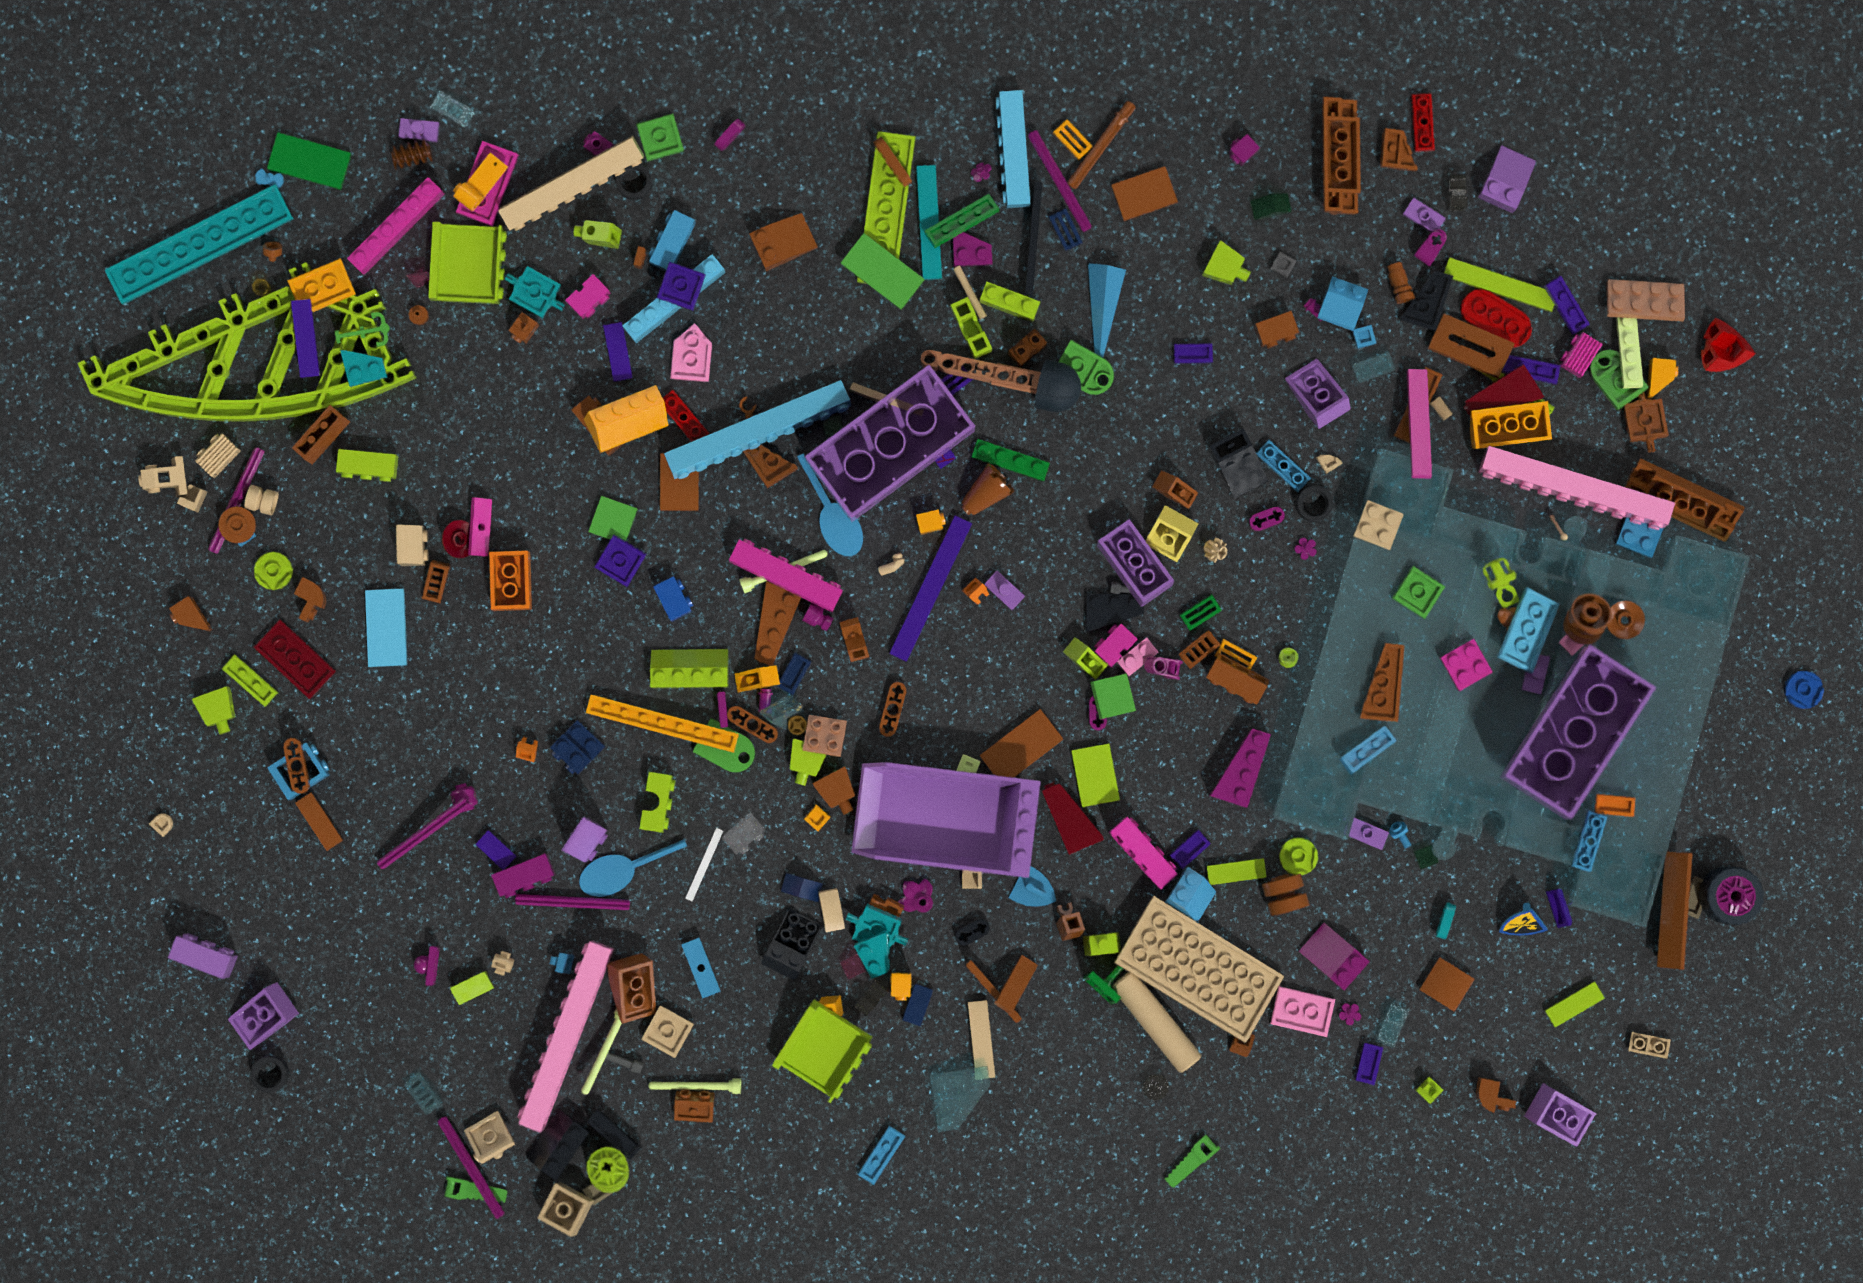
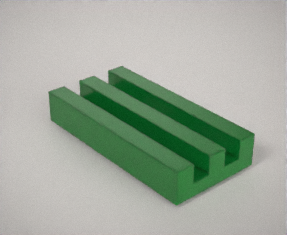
[1179,595,1222,631]

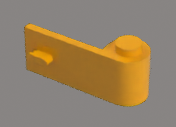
[453,152,508,211]

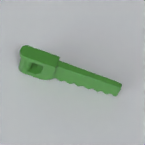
[1164,1134,1220,1187]
[444,1176,507,1203]

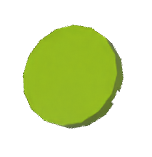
[254,552,293,590]
[1279,837,1318,875]

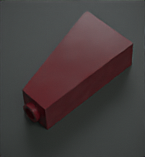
[1463,363,1544,416]
[1041,782,1104,855]

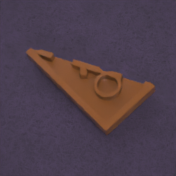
[742,445,798,488]

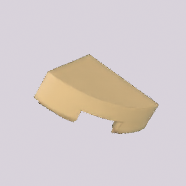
[1316,455,1343,474]

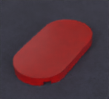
[1461,289,1532,348]

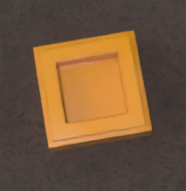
[804,805,831,831]

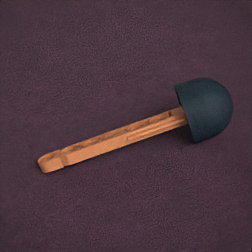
[921,350,1081,412]

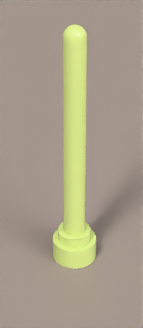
[739,550,828,593]
[582,1008,622,1094]
[648,1078,741,1094]

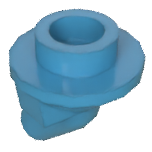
[1389,822,1411,849]

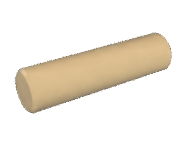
[1111,972,1201,1073]

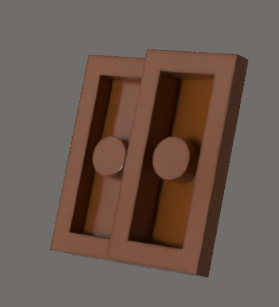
[1420,957,1475,1012]

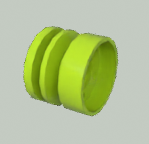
[587,1147,629,1193]

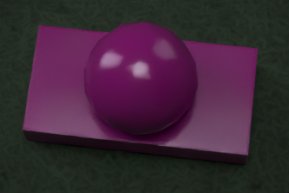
[414,946,440,986]

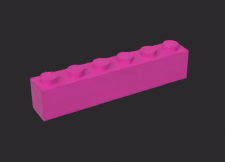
[347,177,444,275]
[729,539,843,612]

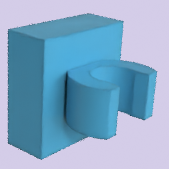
[1352,325,1376,349]
[550,953,574,974]

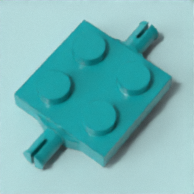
[505,266,565,318]
[846,904,909,949]

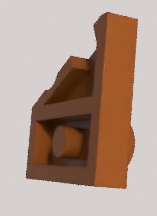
[1380,128,1418,172]

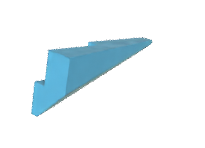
[1088,263,1126,357]

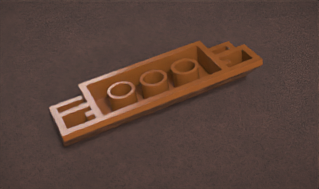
[1322,97,1361,215]
[1624,458,1745,542]
[1657,851,1692,970]

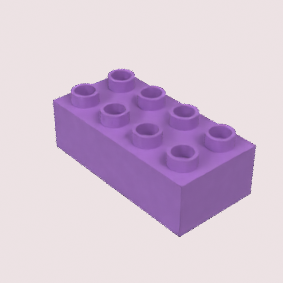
[805,365,975,522]
[1500,645,1656,819]

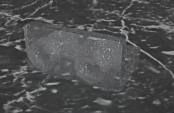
[722,813,766,855]

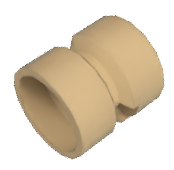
[245,485,278,516]

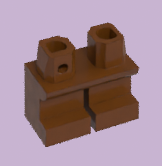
[1008,328,1047,368]

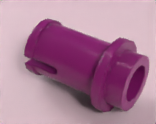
[1304,298,1322,322]
[758,688,773,712]

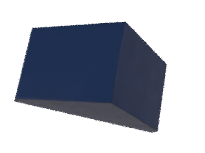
[781,873,823,902]

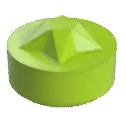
[1278,648,1298,668]

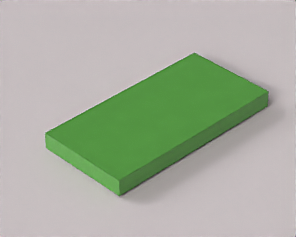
[841,233,925,310]

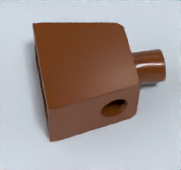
[812,767,855,815]

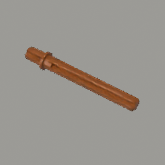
[1067,101,1136,189]

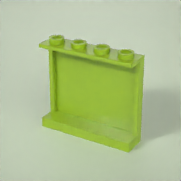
[428,222,507,304]
[772,1000,872,1103]

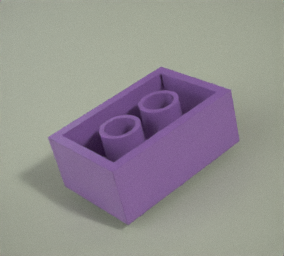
[168,933,238,979]

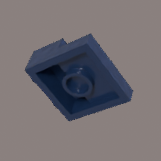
[550,720,606,774]

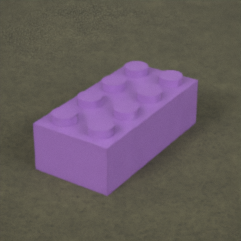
[1097,519,1174,607]

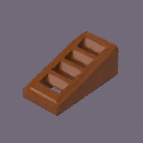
[422,560,451,603]
[1178,630,1221,669]

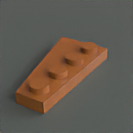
[754,581,801,666]
[1359,643,1405,722]

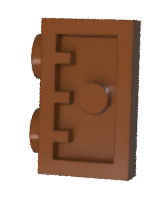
[674,1089,715,1123]

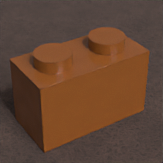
[1254,311,1299,349]

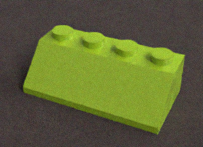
[650,649,729,688]

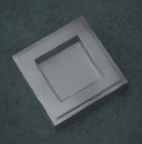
[1271,252,1296,278]

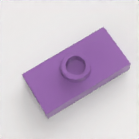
[1403,198,1445,232]
[1346,817,1389,850]

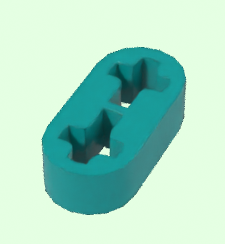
[1436,902,1456,940]

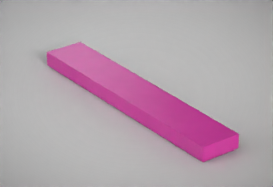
[1407,369,1432,479]

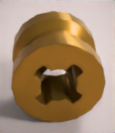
[788,716,807,735]

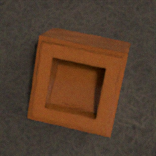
[1229,1034,1255,1057]

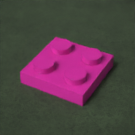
[1440,639,1493,691]

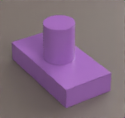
[399,118,439,142]
[984,571,1025,610]
[1521,655,1550,695]

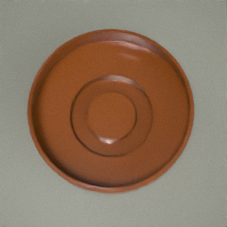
[218,507,256,543]

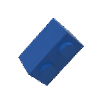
[653,576,693,622]

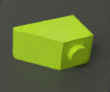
[1063,638,1108,680]

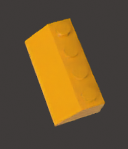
[584,385,668,453]
[1470,401,1552,449]

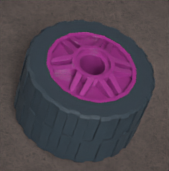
[1698,866,1764,925]

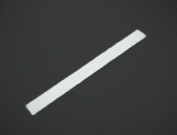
[686,828,723,901]

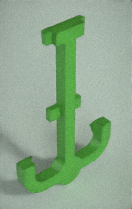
[335,312,390,347]

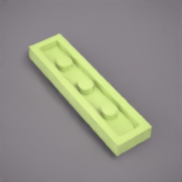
[1616,317,1643,388]

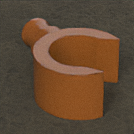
[739,396,757,419]

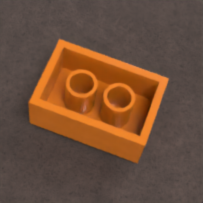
[489,551,532,611]

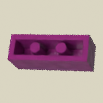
[491,854,555,898]

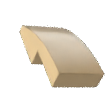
[818,888,845,932]
[1628,1032,1671,1059]

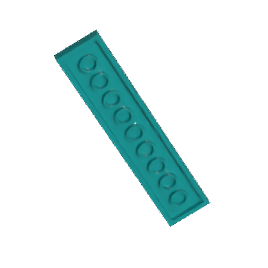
[105,184,294,305]

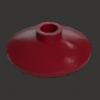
[442,520,470,558]

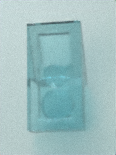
[760,695,802,730]

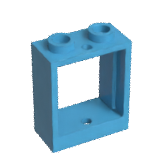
[267,742,330,800]

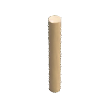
[953,266,987,320]

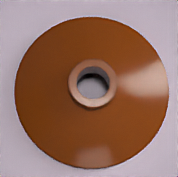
[1607,601,1645,639]

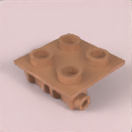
[803,715,847,757]

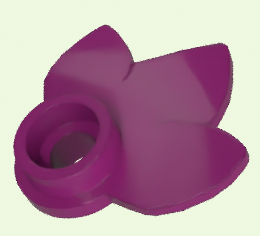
[898,879,933,913]

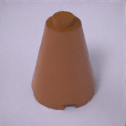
[961,463,1015,515]

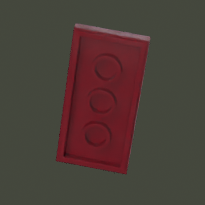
[254,619,337,699]

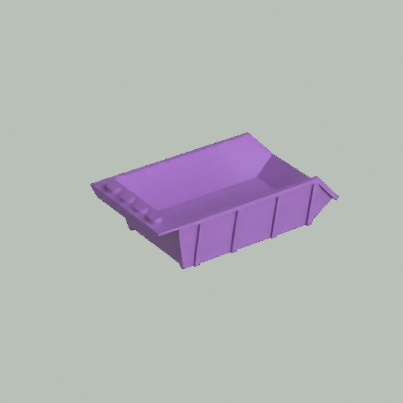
[851,763,1040,878]

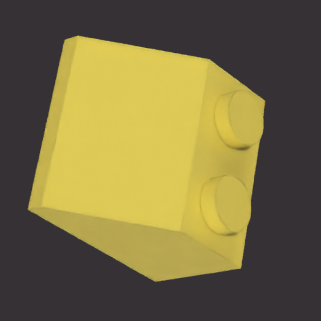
[1145,505,1198,562]

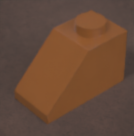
[1152,470,1198,509]
[169,596,212,631]

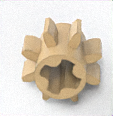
[1204,537,1227,563]
[491,951,514,975]

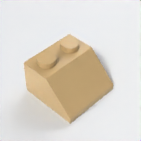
[396,525,429,566]

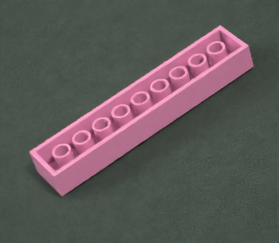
[1478,446,1675,530]
[518,941,614,1132]

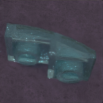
[1376,1004,1409,1048]

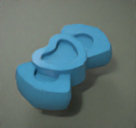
[255,169,284,189]

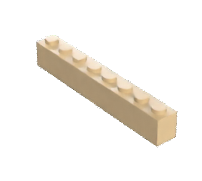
[498,136,644,231]

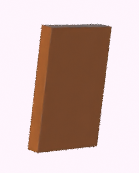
[1111,166,1178,221]
[660,453,699,511]

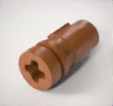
[1387,262,1415,304]

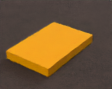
[287,258,356,312]

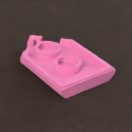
[671,323,712,382]

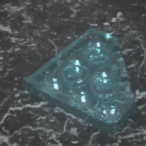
[930,1066,991,1132]

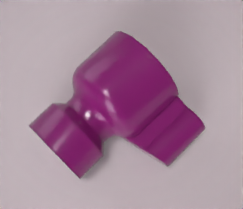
[802,603,834,632]

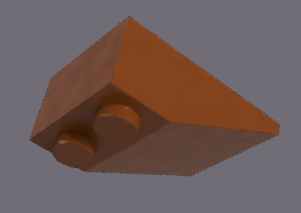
[749,213,818,271]
[607,953,656,1024]

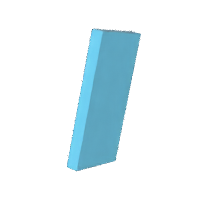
[1497,587,1560,674]
[365,589,407,667]

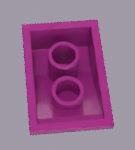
[1299,923,1370,991]

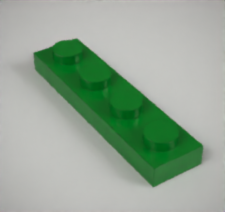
[924,194,999,248]
[971,439,1050,482]

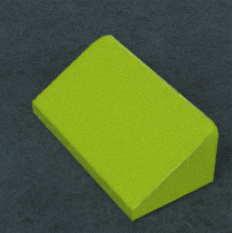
[450,971,494,1005]

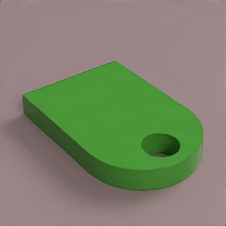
[1059,340,1114,395]
[1590,350,1649,410]
[693,718,755,772]

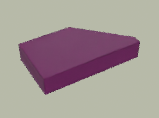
[717,692,728,728]

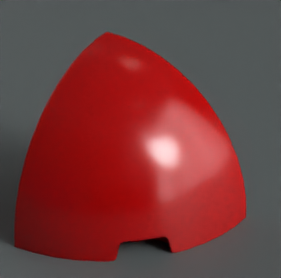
[1701,318,1756,372]

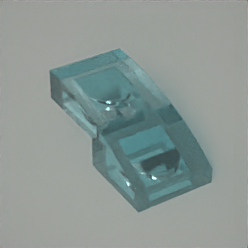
[1352,352,1396,383]

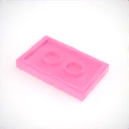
[1270,986,1335,1037]

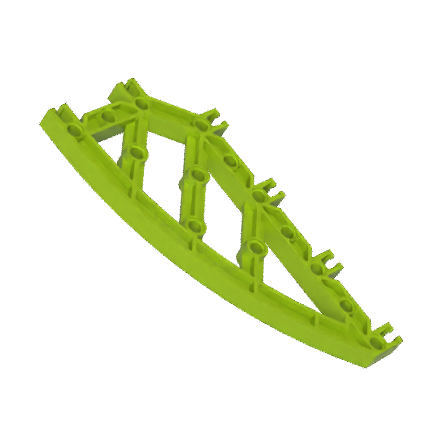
[78,263,416,421]

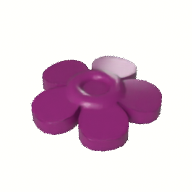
[971,163,992,182]
[1295,538,1317,560]
[1339,1003,1361,1025]

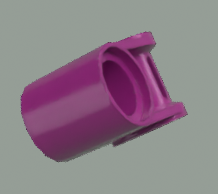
[1414,229,1447,267]
[1144,657,1183,680]

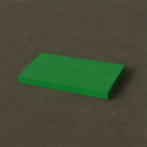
[267,132,352,190]

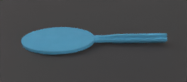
[797,453,863,556]
[579,839,687,897]

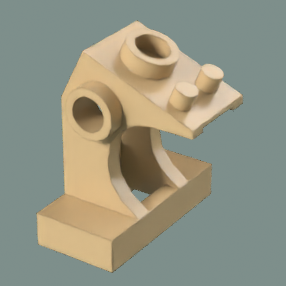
[138,456,187,497]

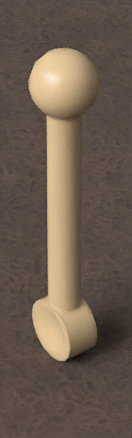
[1549,515,1568,541]

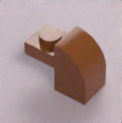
[294,577,326,623]
[839,617,869,662]
[1476,1077,1516,1113]

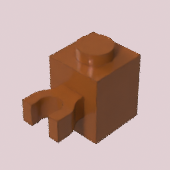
[509,312,539,344]
[1056,902,1085,941]

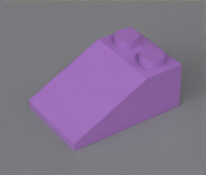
[1478,146,1536,213]
[1285,359,1351,429]
[562,817,608,862]
[228,982,299,1050]
[1524,1083,1596,1147]

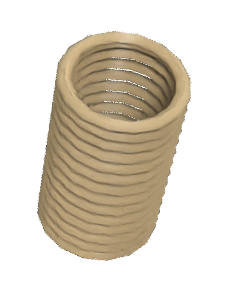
[1430,396,1453,421]

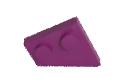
[953,232,992,267]

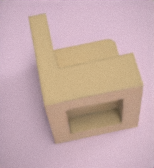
[177,484,207,513]
[962,870,982,889]

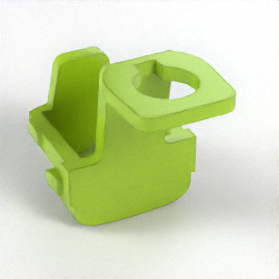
[1482,558,1519,608]

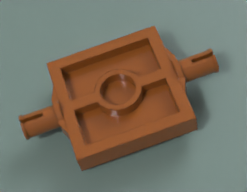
[1623,392,1669,453]

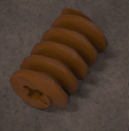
[391,139,433,170]

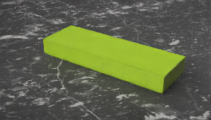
[222,654,278,707]
[1206,858,1267,885]
[1544,982,1605,1027]

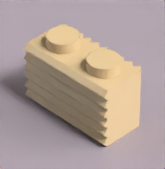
[195,433,241,478]

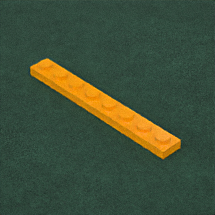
[586,695,739,753]

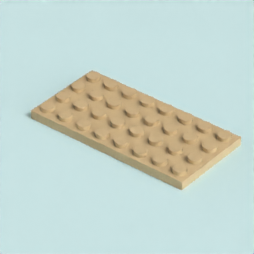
[1114,896,1284,1043]

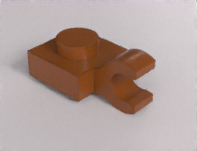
[869,894,905,917]

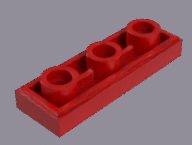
[1411,93,1435,152]
[663,390,709,442]

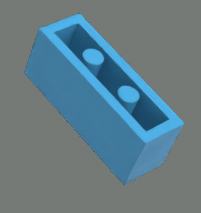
[648,210,696,271]

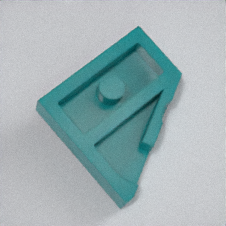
[341,350,388,387]
[854,930,890,979]

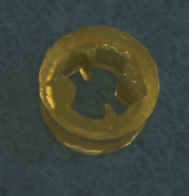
[252,278,271,297]

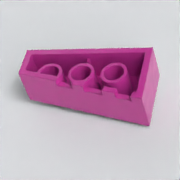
[1108,817,1178,890]

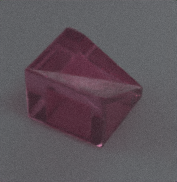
[406,267,430,289]
[840,954,865,980]

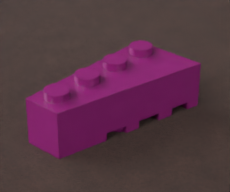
[1209,728,1271,808]

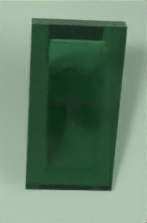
[1250,193,1292,220]

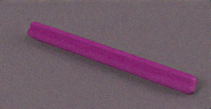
[1028,130,1092,232]
[208,447,264,554]
[377,797,471,869]
[515,894,630,910]
[438,1116,504,1219]

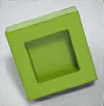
[1415,1076,1443,1104]

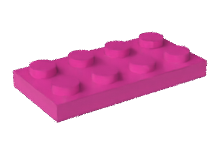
[456,141,519,226]

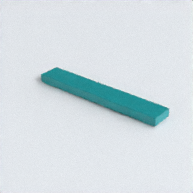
[917,165,942,280]

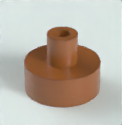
[263,242,282,262]
[409,305,429,325]

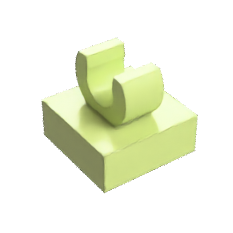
[956,754,981,773]

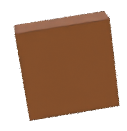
[633,246,647,269]

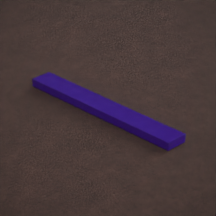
[889,516,972,662]

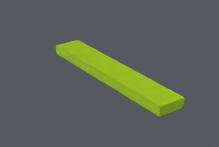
[1444,257,1554,312]

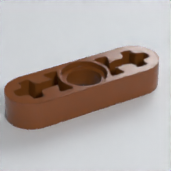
[873,137,912,188]
[879,682,906,737]
[727,706,778,743]
[284,738,310,793]

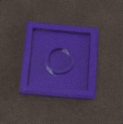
[657,262,706,311]
[594,534,647,587]

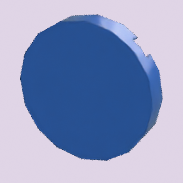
[1784,671,1824,709]

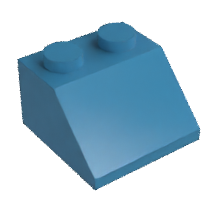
[1317,276,1368,331]
[1164,867,1216,923]

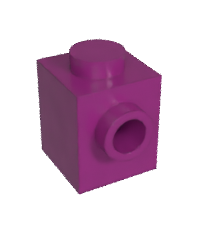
[583,131,614,156]
[1229,134,1260,166]

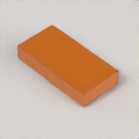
[1594,794,1635,817]

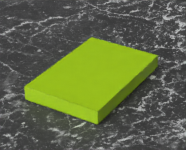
[1071,744,1120,807]

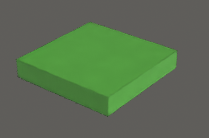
[637,114,684,162]
[588,496,638,541]
[1392,566,1445,619]
[1090,674,1136,719]

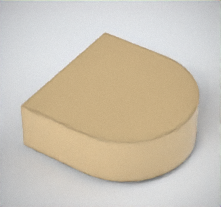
[149,814,173,837]

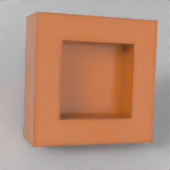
[962,577,989,605]
[516,737,538,762]

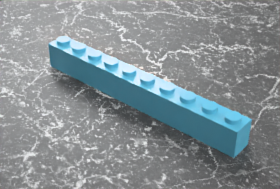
[664,380,851,479]

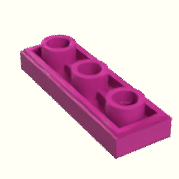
[468,497,492,557]

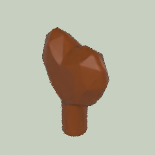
[1497,607,1517,631]

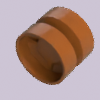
[1563,594,1612,644]
[1262,873,1310,916]

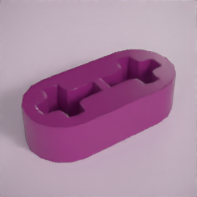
[714,118,746,151]
[1249,507,1285,531]
[1089,695,1107,731]

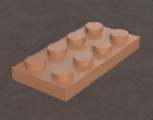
[1607,279,1685,321]

